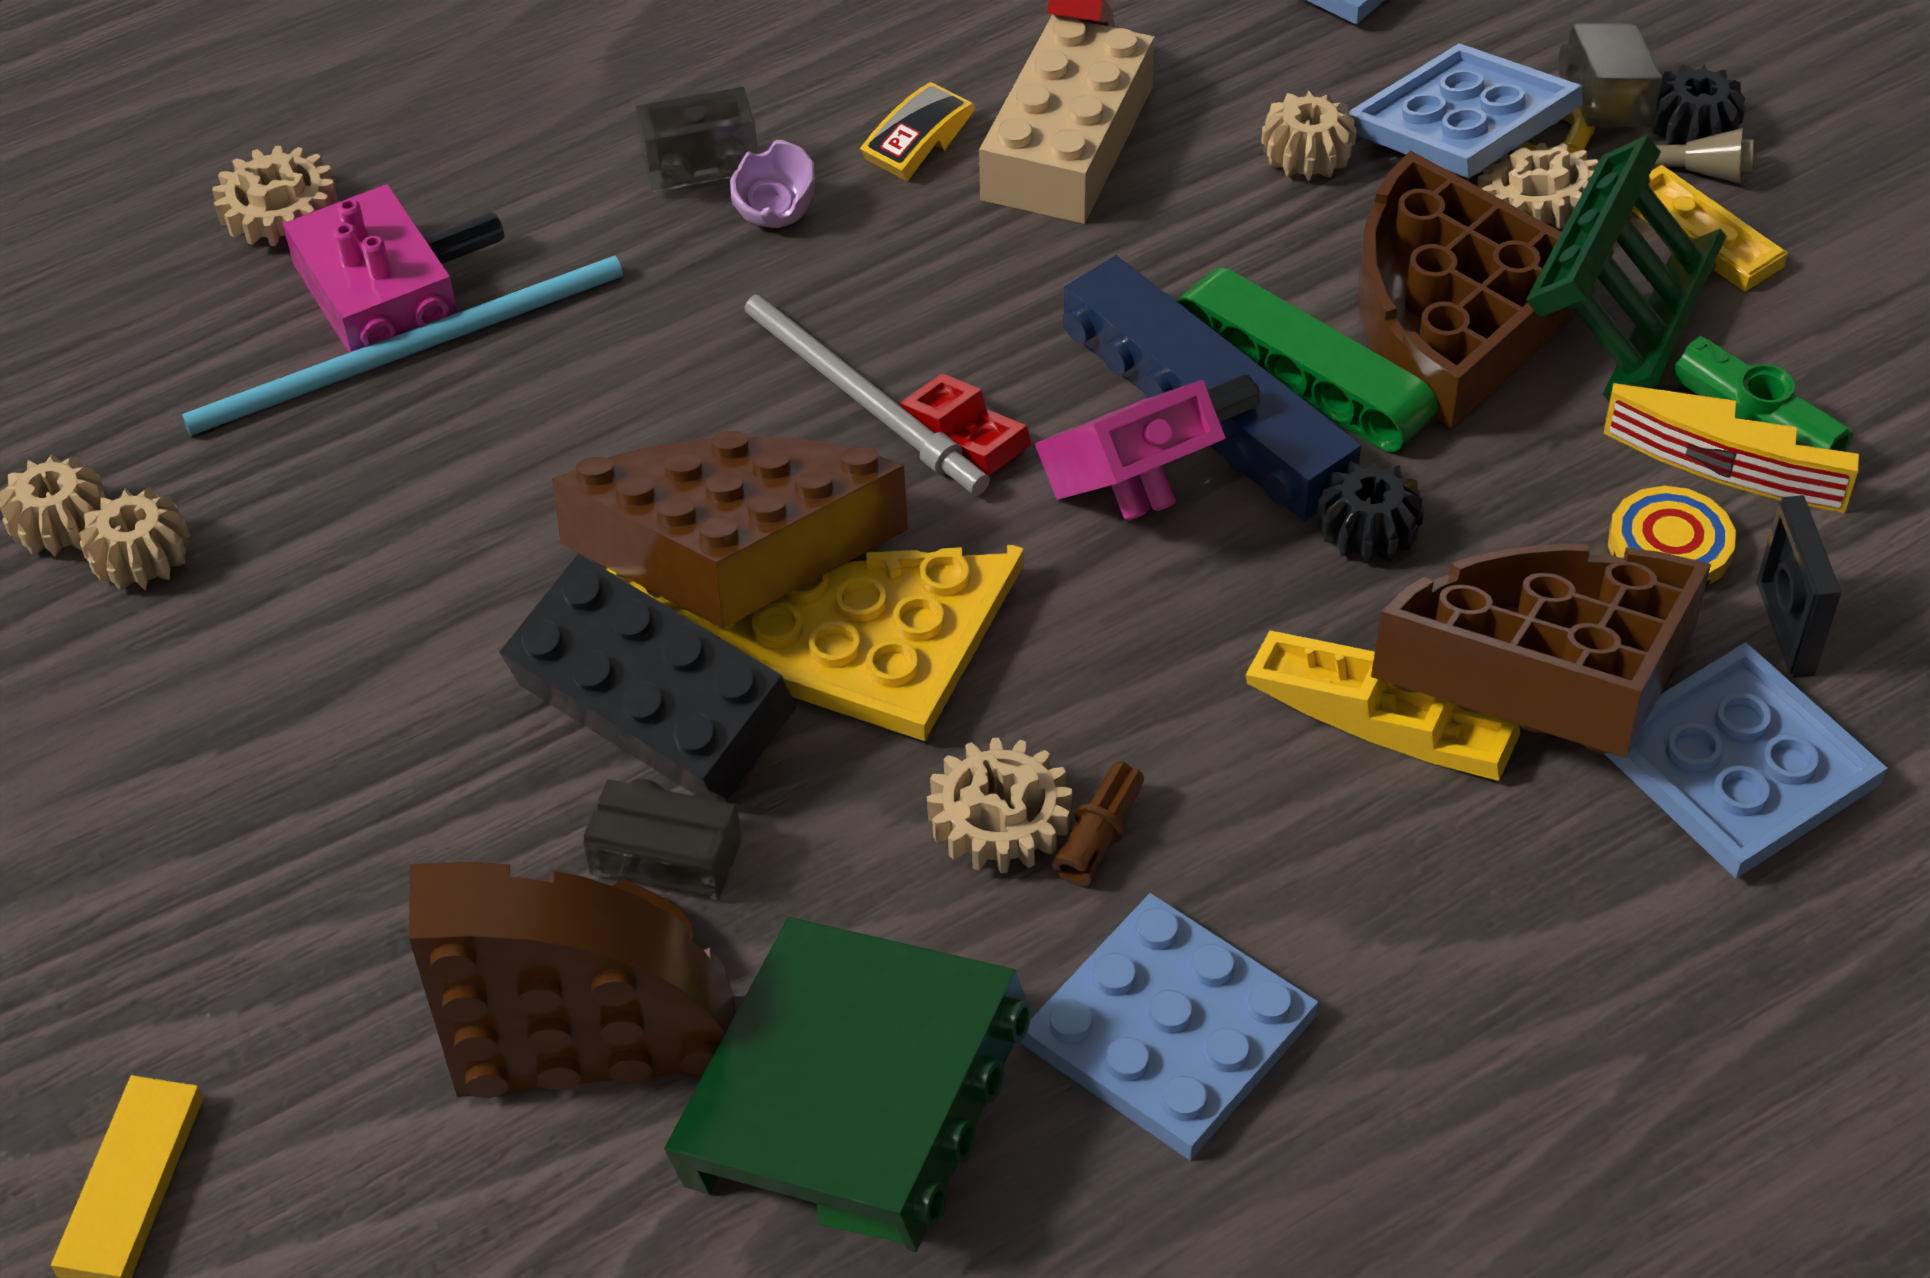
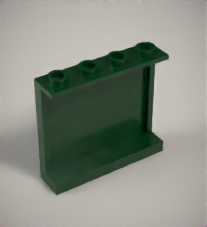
[664,916,1031,1252]

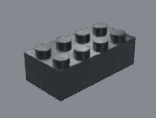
[499,553,796,810]

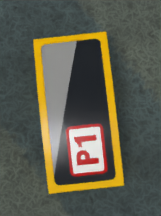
[860,82,975,182]

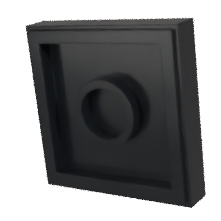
[1756,495,1842,678]

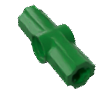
[1672,335,1854,452]

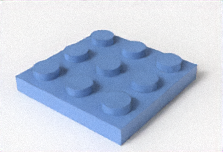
[1348,43,1583,178]
[1604,642,1888,879]
[1021,893,1318,1161]

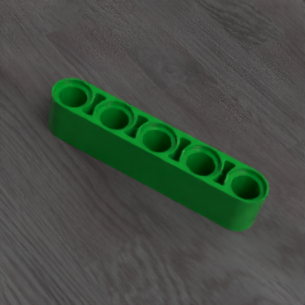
[1176,267,1438,452]

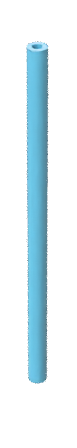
[182,255,623,436]

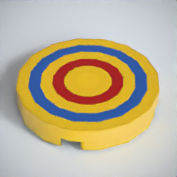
[1608,486,1736,585]

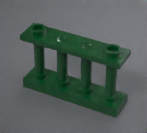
[1526,135,1727,402]

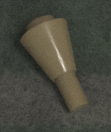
[1654,128,1755,184]

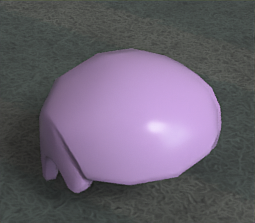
[730,140,815,228]

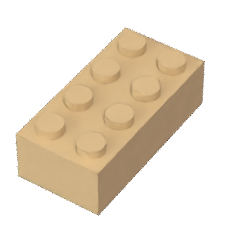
[979,15,1155,224]

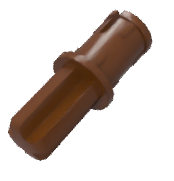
[1052,761,1144,887]

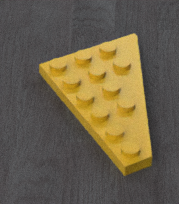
[606,545,1024,741]

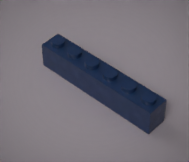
[1063,255,1362,522]

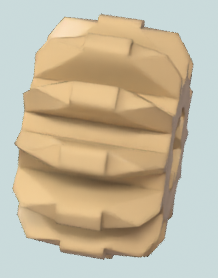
[1261,90,1356,181]
[0,453,106,557]
[79,487,190,591]

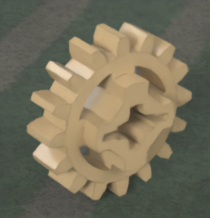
[1478,143,1599,229]
[212,146,338,246]
[927,737,1072,873]

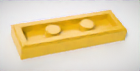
[1631,165,1788,292]
[50,1075,204,1278]

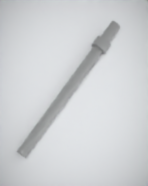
[745,294,990,496]

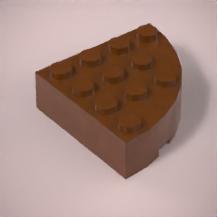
[1358,150,1577,429]
[552,431,908,629]
[1371,543,1711,758]
[409,862,736,1098]

